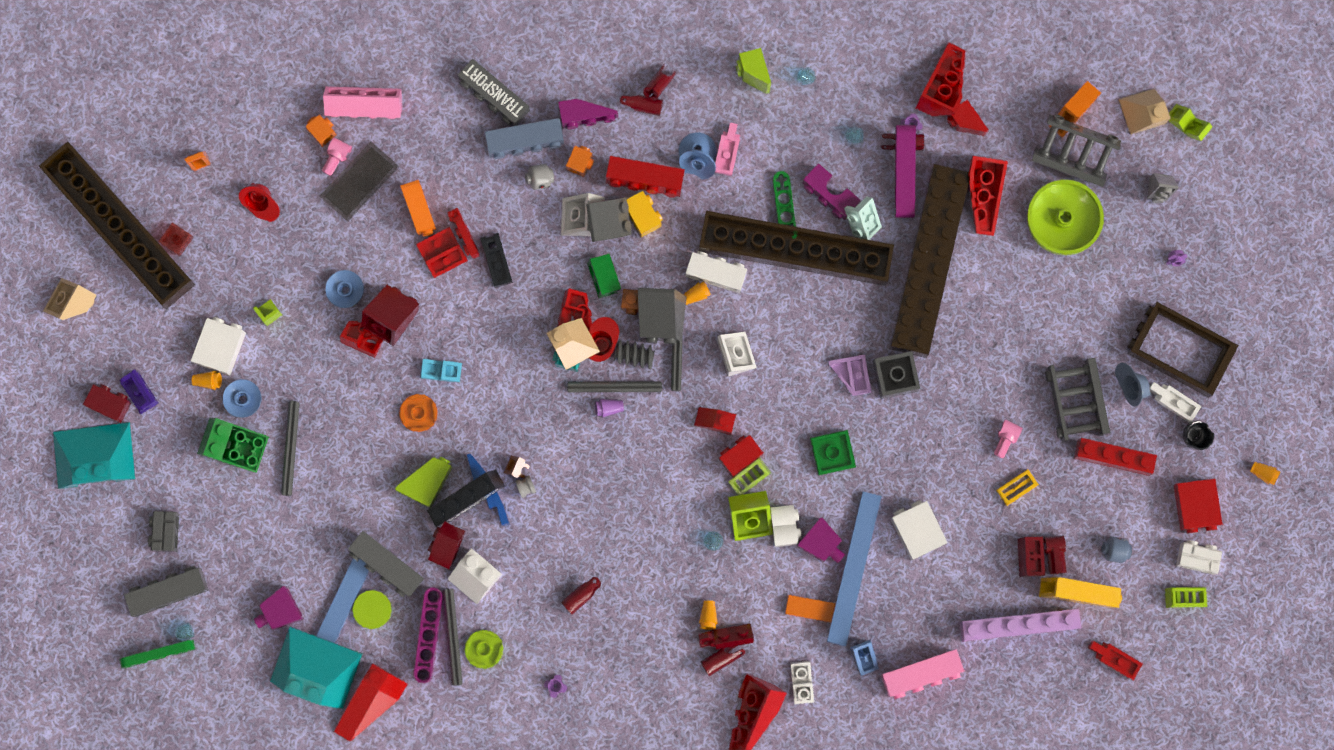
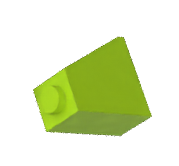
[395,456,452,508]

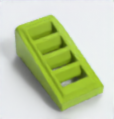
[728,458,771,495]
[1165,587,1208,608]

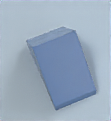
[850,640,879,676]

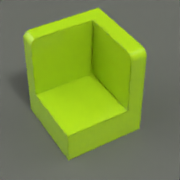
[253,299,282,326]

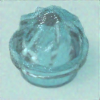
[797,67,816,86]
[845,126,864,145]
[704,531,723,551]
[175,622,195,641]

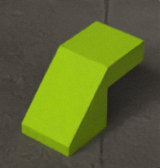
[1169,104,1212,141]

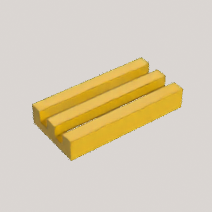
[996,469,1039,506]

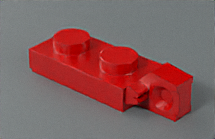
[447,208,480,259]
[1088,641,1143,681]

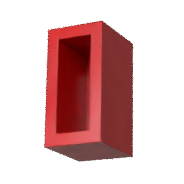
[719,435,764,478]

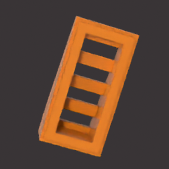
[185,151,211,171]

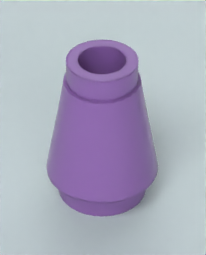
[595,399,624,418]

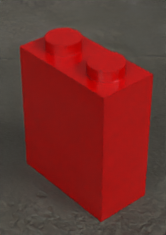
[1173,479,1223,534]

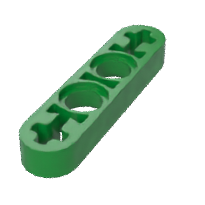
[773,171,797,239]
[119,640,196,669]

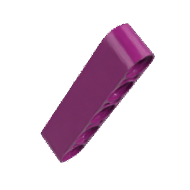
[895,125,916,218]
[414,587,443,684]

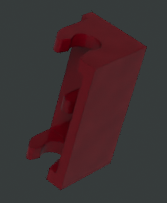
[1017,537,1045,577]

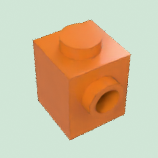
[305,114,336,147]
[566,146,594,177]

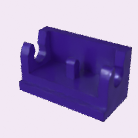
[120,369,159,414]

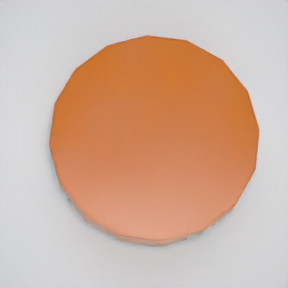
[399,394,438,432]

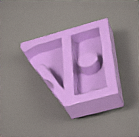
[829,355,872,396]

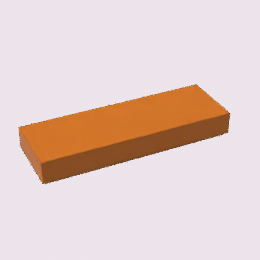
[785,595,836,623]

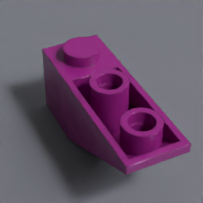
[558,99,618,130]

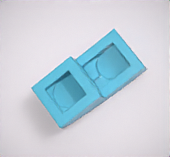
[420,359,462,382]

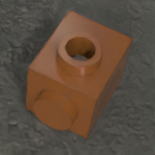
[621,289,639,315]

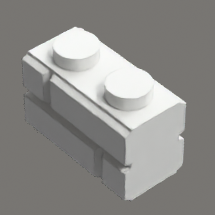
[1176,540,1222,575]

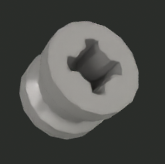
[515,475,536,498]

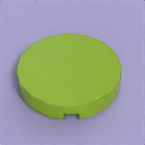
[353,590,392,629]
[464,630,504,669]

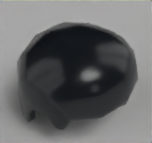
[1183,420,1215,450]

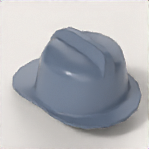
[1115,363,1151,407]

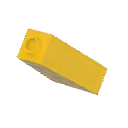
[1039,577,1122,608]

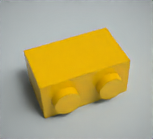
[626,191,663,238]

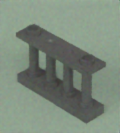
[1032,114,1121,187]
[1045,358,1111,443]

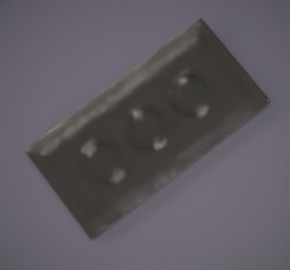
[319,142,399,222]

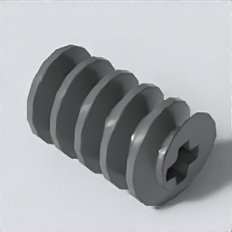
[614,339,655,370]

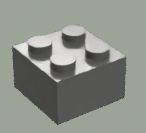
[873,351,921,399]

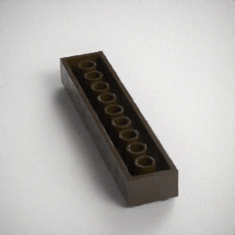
[39,141,196,310]
[889,164,969,358]
[699,211,894,286]

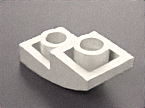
[790,661,814,704]

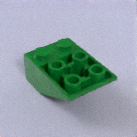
[197,417,269,473]

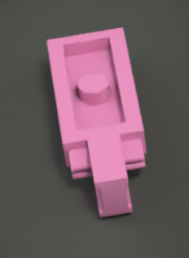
[715,122,740,176]

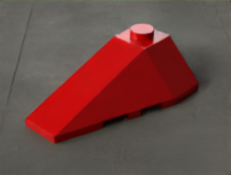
[916,42,966,116]
[968,155,1008,236]
[334,663,408,742]
[729,673,787,750]

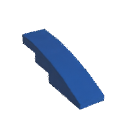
[467,453,510,526]

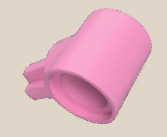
[322,138,352,176]
[994,419,1023,458]

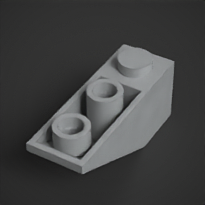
[1147,173,1178,204]

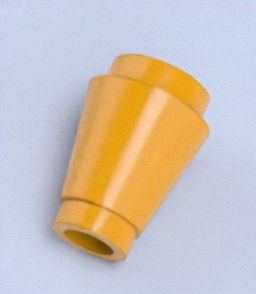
[683,281,711,305]
[192,371,222,390]
[1250,462,1280,485]
[698,600,718,630]

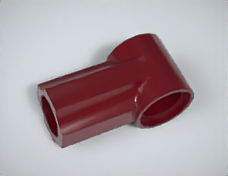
[1043,535,1067,575]

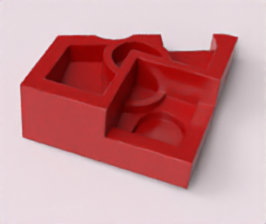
[557,288,592,331]
[340,321,383,358]

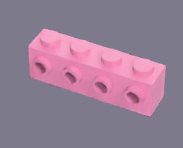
[323,86,402,119]
[881,649,965,700]

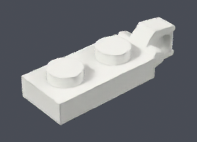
[1150,382,1201,422]

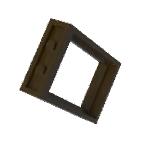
[1127,302,1239,398]

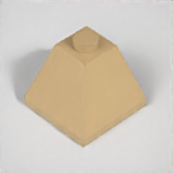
[1119,89,1171,135]
[43,278,96,320]
[547,318,600,370]

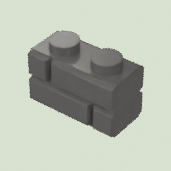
[148,511,179,552]

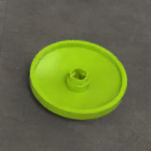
[1027,180,1104,256]

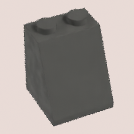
[638,288,687,345]

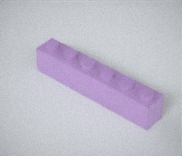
[960,609,1081,642]

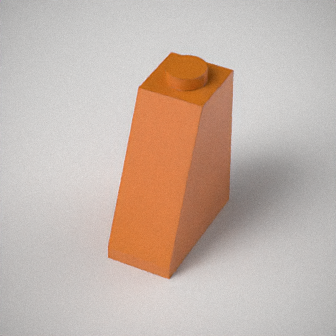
[1049,81,1101,138]
[400,179,436,237]

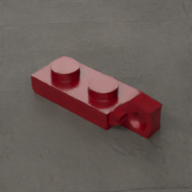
[698,623,754,649]

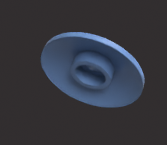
[679,132,716,160]
[679,150,716,180]
[325,270,364,308]
[223,379,262,418]

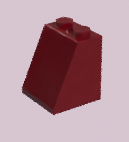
[361,284,419,346]

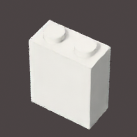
[191,317,246,376]
[891,500,948,561]

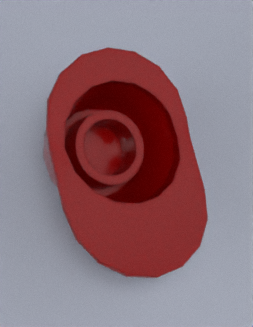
[239,183,280,222]
[589,317,620,362]

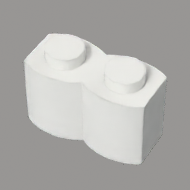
[770,505,802,547]

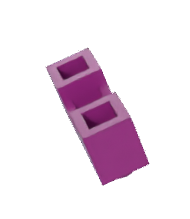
[802,163,861,220]

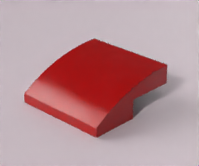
[416,227,468,278]

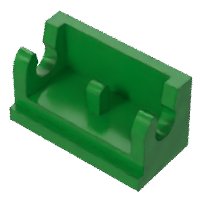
[587,253,621,299]

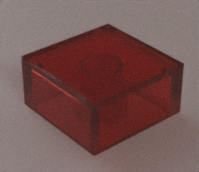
[159,222,194,256]

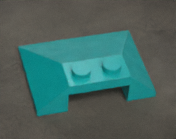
[53,422,136,489]
[270,626,363,709]

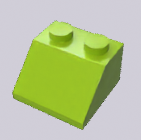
[735,48,771,94]
[728,491,773,541]

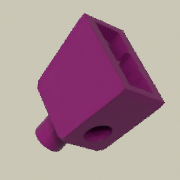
[797,517,845,563]
[254,586,304,630]

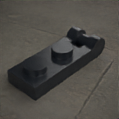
[480,232,513,288]

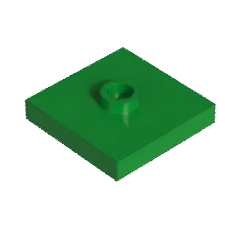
[810,430,856,476]

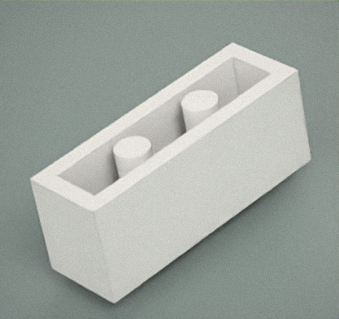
[686,251,747,294]

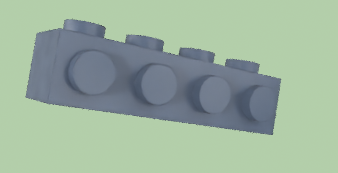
[485,118,564,159]

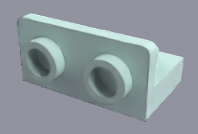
[845,196,882,240]

